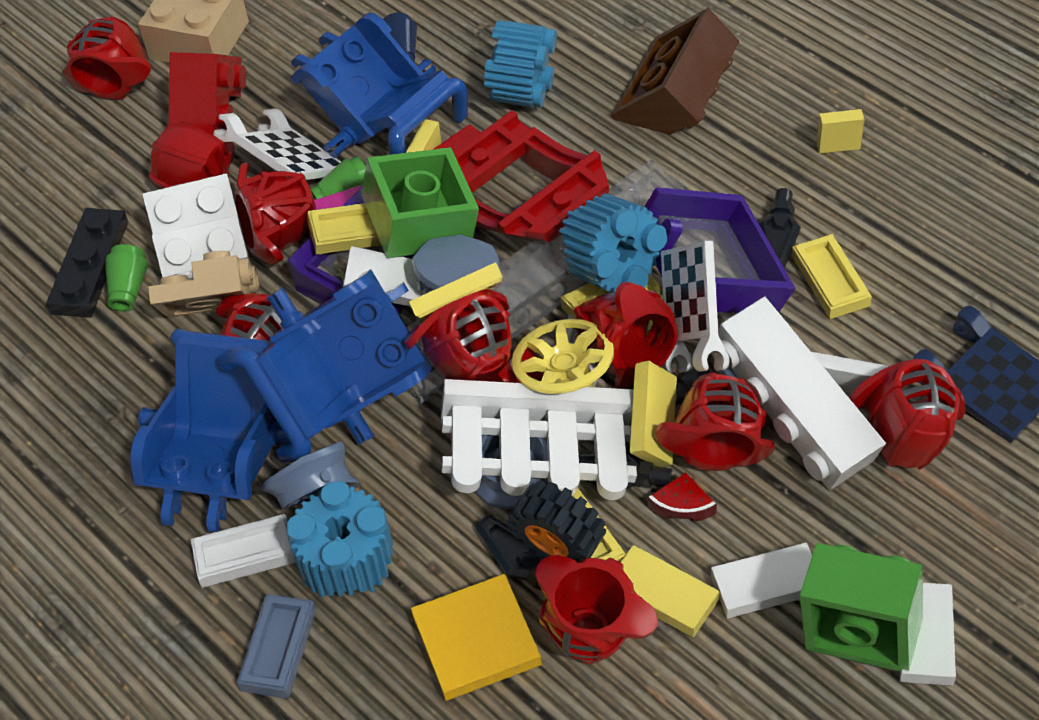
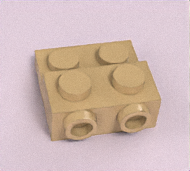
[148,251,260,318]

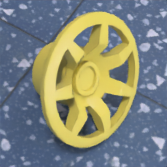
[512,319,614,394]

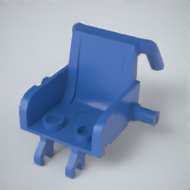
[290,12,468,158]
[218,269,432,463]
[130,329,291,532]

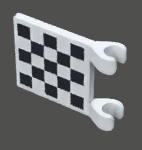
[213,109,341,180]
[661,241,729,373]

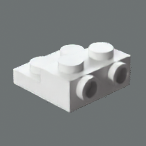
[142,174,249,280]

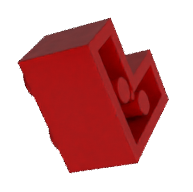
[169,52,246,135]

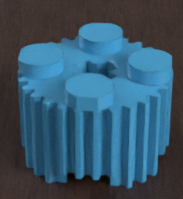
[484,20,557,108]
[559,193,667,292]
[287,481,394,598]

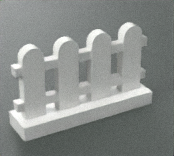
[441,379,637,500]

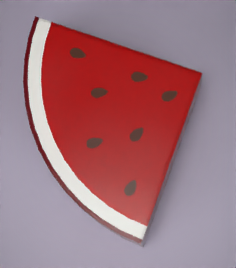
[648,472,717,521]

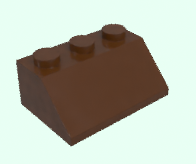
[611,8,739,135]

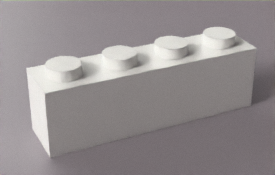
[718,297,886,491]

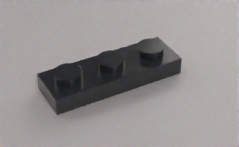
[46,208,129,318]

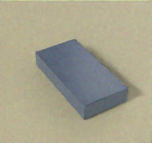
[237,594,317,699]

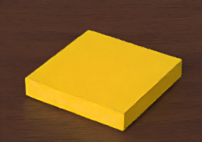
[411,574,542,701]

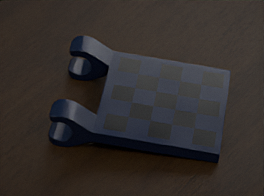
[910,306,1039,443]

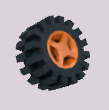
[507,481,606,563]

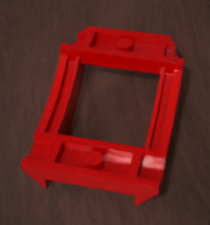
[454,110,609,242]

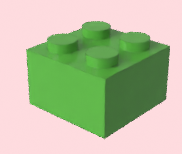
[362,147,479,258]
[800,543,923,672]

